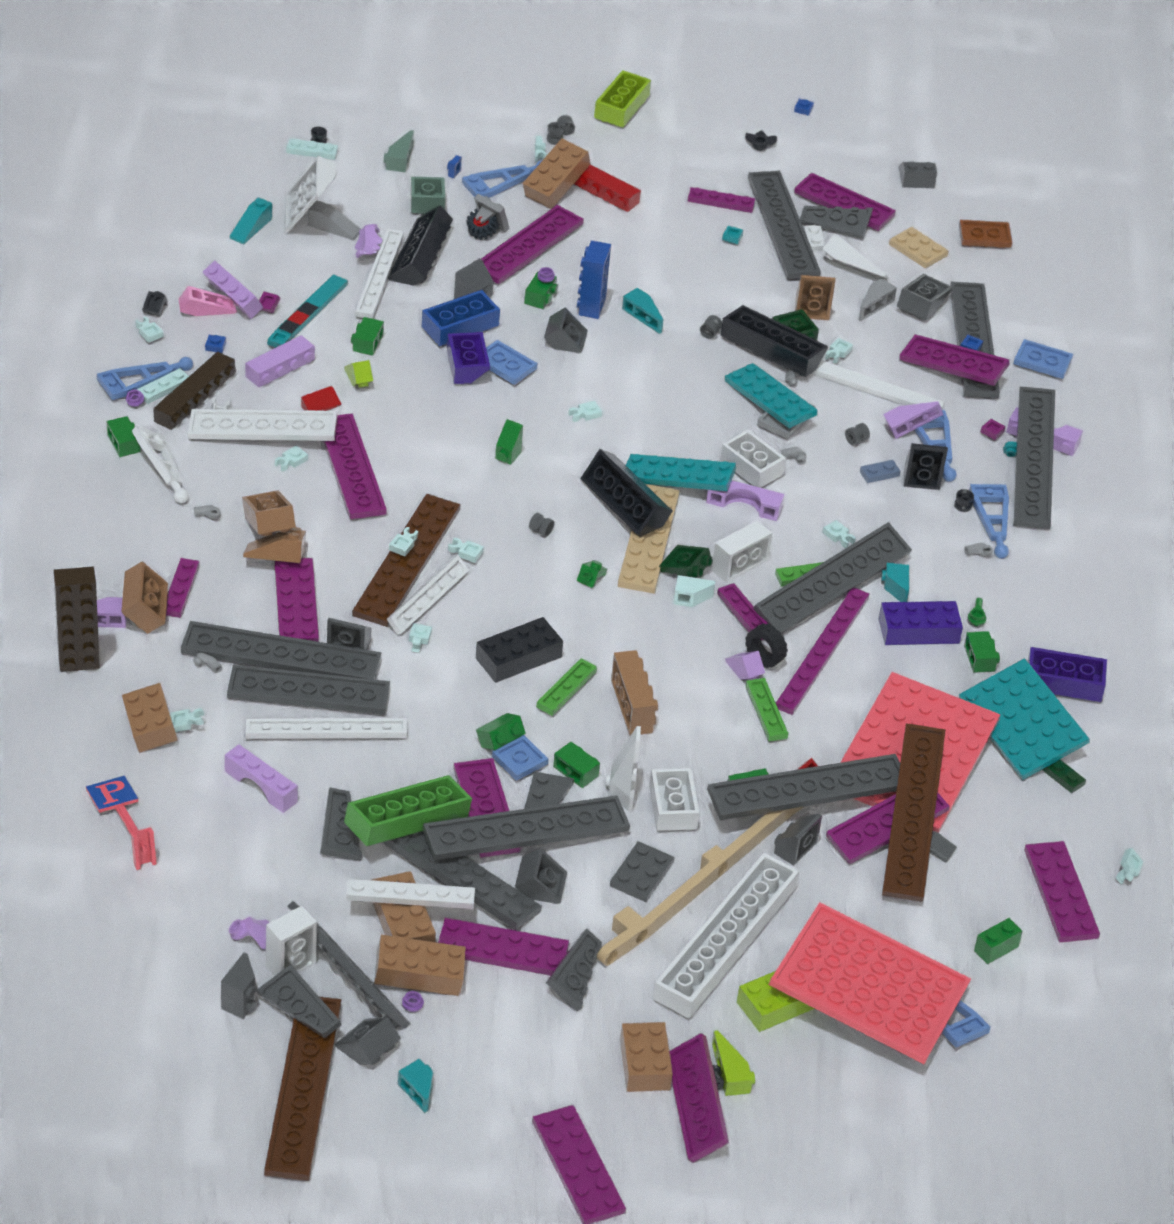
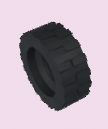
[745,623,788,668]

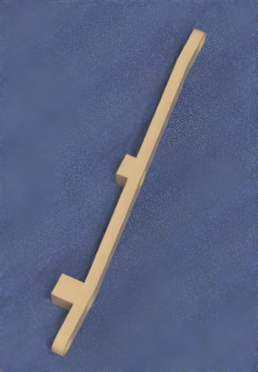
[597,806,805,966]

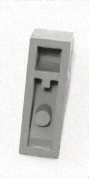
[308,200,361,241]
[858,278,897,321]

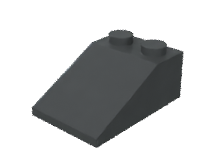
[897,273,953,320]

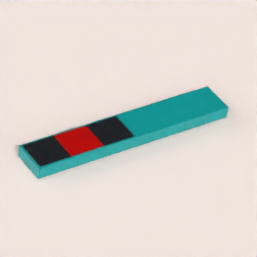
[277,274,348,339]

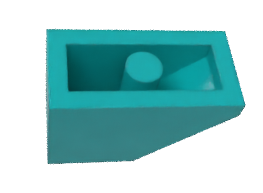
[881,563,909,602]
[397,1058,433,1113]

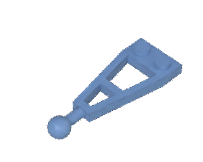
[462,160,542,198]
[97,357,193,400]
[915,410,957,482]
[969,484,1009,559]
[942,1000,991,1048]

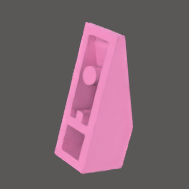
[179,286,237,316]

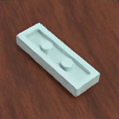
[286,138,338,160]
[136,368,189,404]

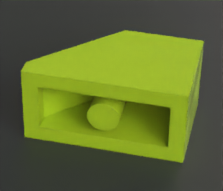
[344,360,374,388]

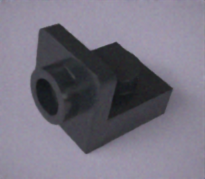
[142,291,168,316]

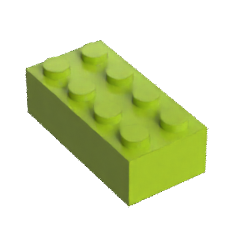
[594,70,651,127]
[737,971,815,1032]

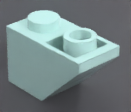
[673,575,715,607]

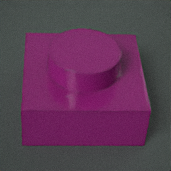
[259,292,281,313]
[980,419,1006,440]

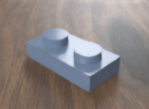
[860,460,901,483]

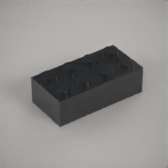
[476,617,563,683]

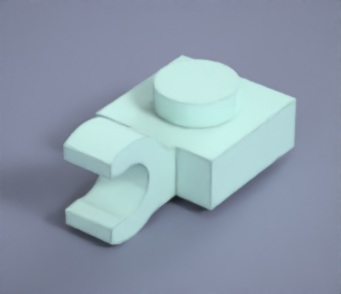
[534,136,547,162]
[409,623,432,653]
[1116,848,1143,884]

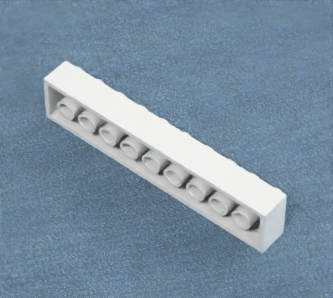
[653,853,799,1019]

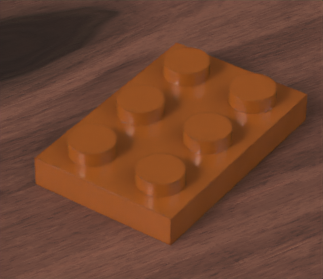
[959,220,1013,248]

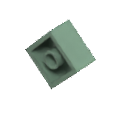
[410,176,445,214]

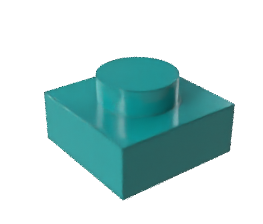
[722,225,744,244]
[267,330,291,348]

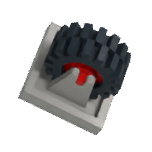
[466,194,510,240]

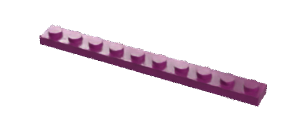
[776,588,870,715]

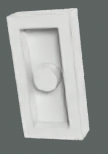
[804,225,825,252]

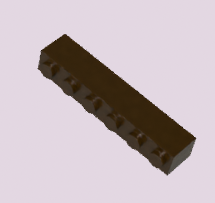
[153,351,236,430]

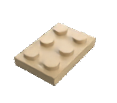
[889,227,949,269]

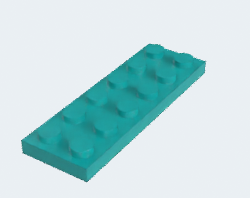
[725,363,818,428]
[626,454,736,491]

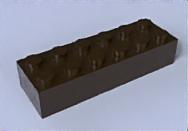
[53,566,100,672]

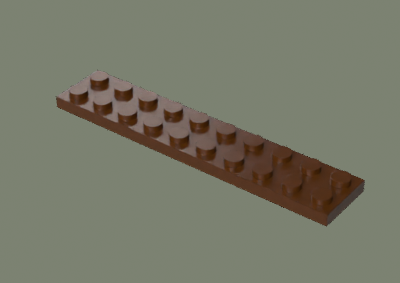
[352,493,461,627]
[882,723,946,902]
[264,996,342,1181]

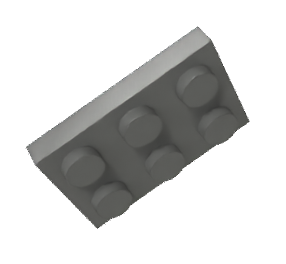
[610,841,675,903]

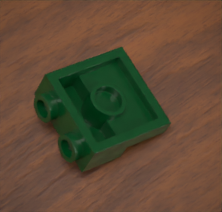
[772,309,819,340]
[659,545,713,578]

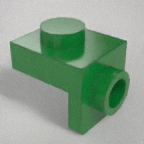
[577,560,608,588]

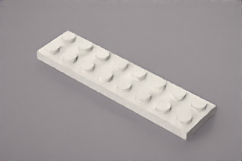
[188,409,337,441]

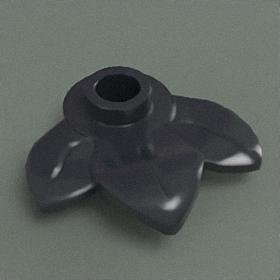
[745,130,777,151]

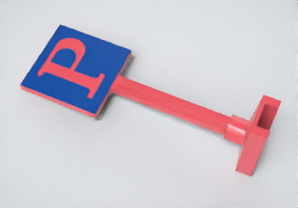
[86,775,157,870]

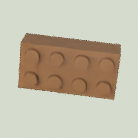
[522,138,591,209]
[242,490,296,536]
[611,650,658,736]
[371,871,436,942]
[374,935,465,996]

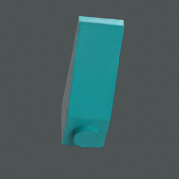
[230,197,272,245]
[622,287,663,334]

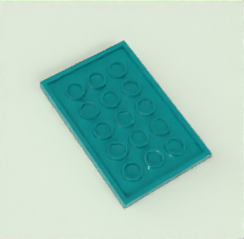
[959,658,1090,780]

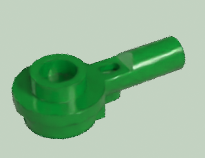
[967,598,987,626]

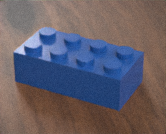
[576,240,611,319]
[421,290,500,346]

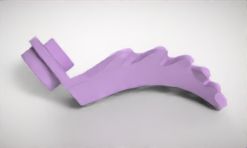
[355,224,382,258]
[229,916,269,949]

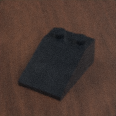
[903,443,948,490]

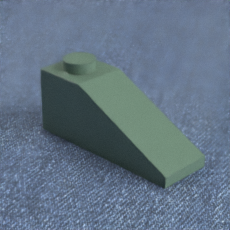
[383,130,414,173]

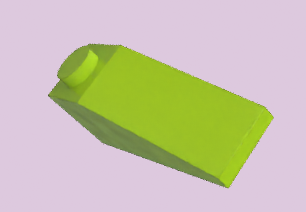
[712,1030,755,1096]

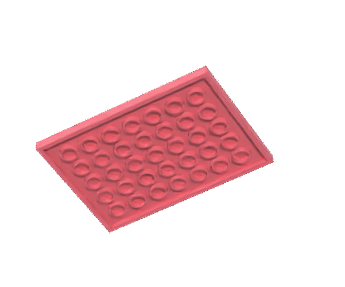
[840,672,1001,833]
[769,902,971,1064]

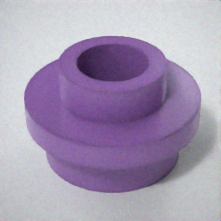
[537,267,555,283]
[126,390,144,407]
[402,991,424,1012]

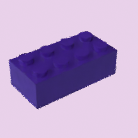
[878,601,963,645]
[1027,647,1107,702]

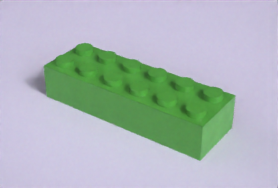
[344,775,472,846]

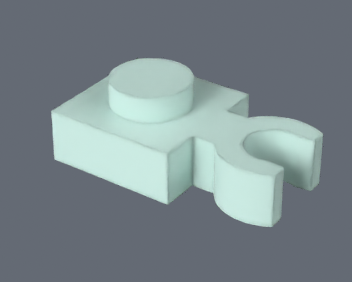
[135,316,164,343]
[825,338,853,363]
[568,400,602,422]
[275,445,308,472]
[822,520,856,548]
[389,527,418,556]
[448,538,484,563]
[170,708,205,732]

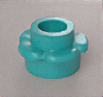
[1003,441,1017,457]

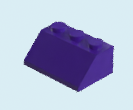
[447,332,490,384]

